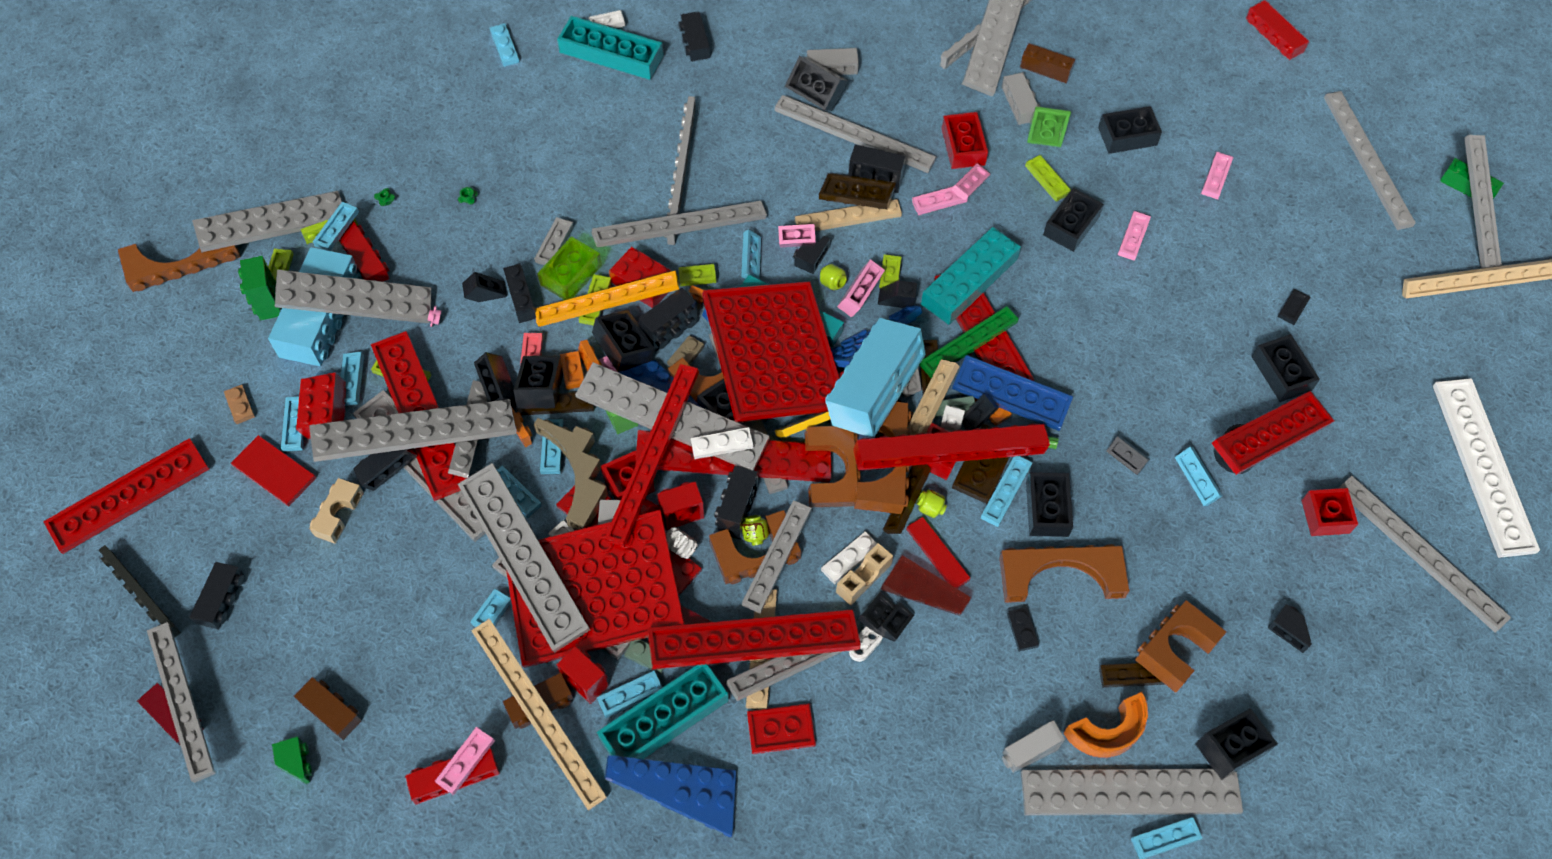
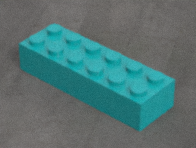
[557,16,663,80]
[921,227,1021,325]
[597,664,728,759]

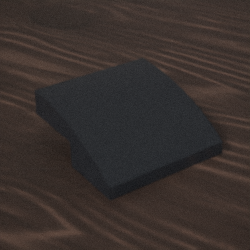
[858,592,914,642]

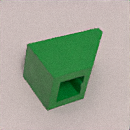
[272,737,312,784]

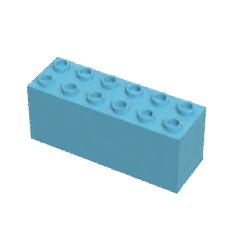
[268,247,362,366]
[826,318,926,438]

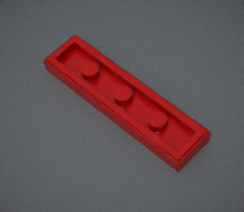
[906,517,970,591]

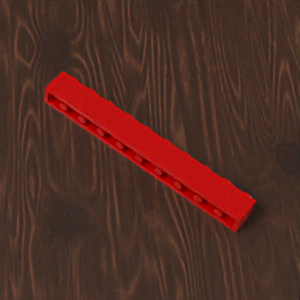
[853,424,1050,470]

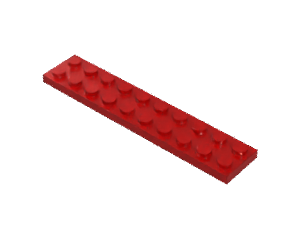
[370,331,467,501]
[635,430,831,483]
[648,610,861,669]

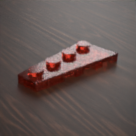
[881,555,971,616]

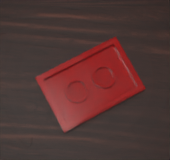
[747,704,815,754]

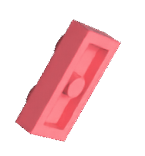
[520,333,543,365]

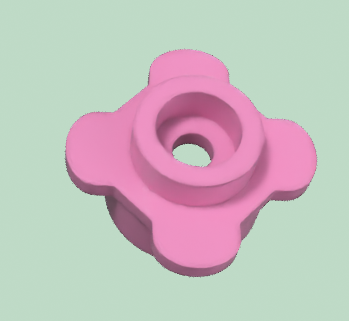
[428,306,441,327]

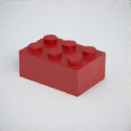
[941,112,988,169]
[609,246,672,308]
[296,372,346,439]

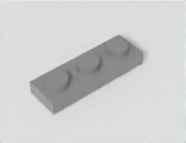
[534,217,574,268]

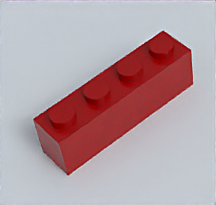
[1246,0,1309,60]
[339,220,389,282]
[405,747,500,805]

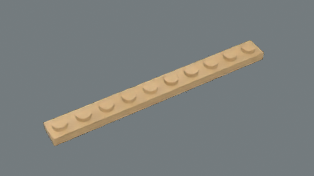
[1402,259,1552,298]
[471,619,607,811]

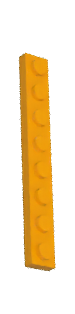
[535,271,679,327]

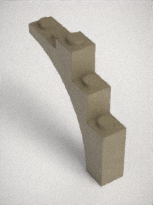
[534,418,608,530]

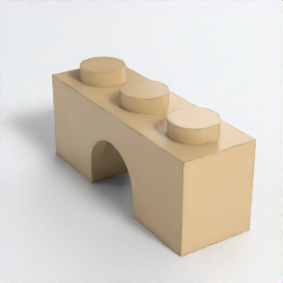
[309,478,364,544]
[836,543,893,606]

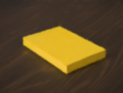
[774,411,830,437]

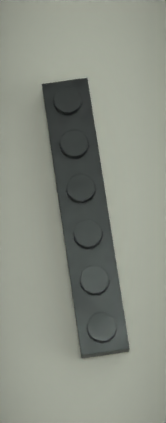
[98,545,181,638]

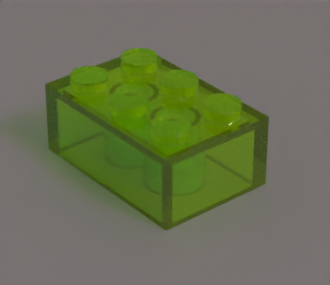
[537,236,602,300]

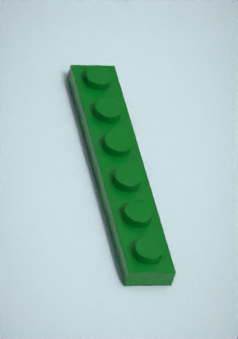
[919,306,1019,378]

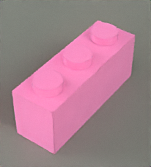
[837,259,885,317]

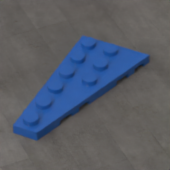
[605,755,736,837]

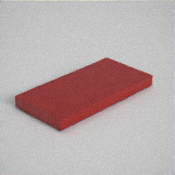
[231,435,316,507]

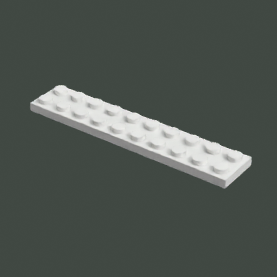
[1433,379,1540,558]

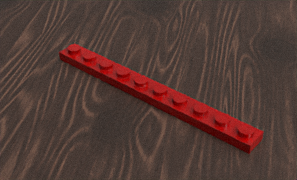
[604,364,699,547]

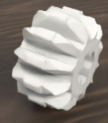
[666,527,697,559]

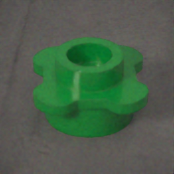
[458,187,478,205]
[374,188,395,206]

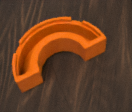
[1063,692,1148,758]

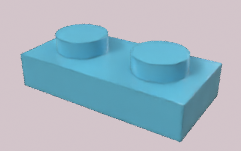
[470,589,511,627]

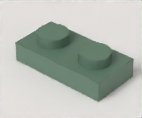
[936,396,975,417]
[624,640,665,674]

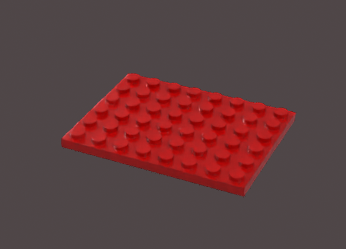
[702,282,840,422]
[506,510,685,668]

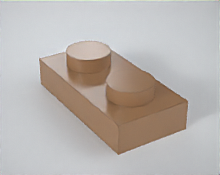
[224,384,255,424]

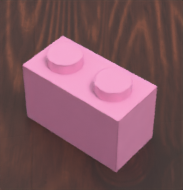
[778,224,815,247]

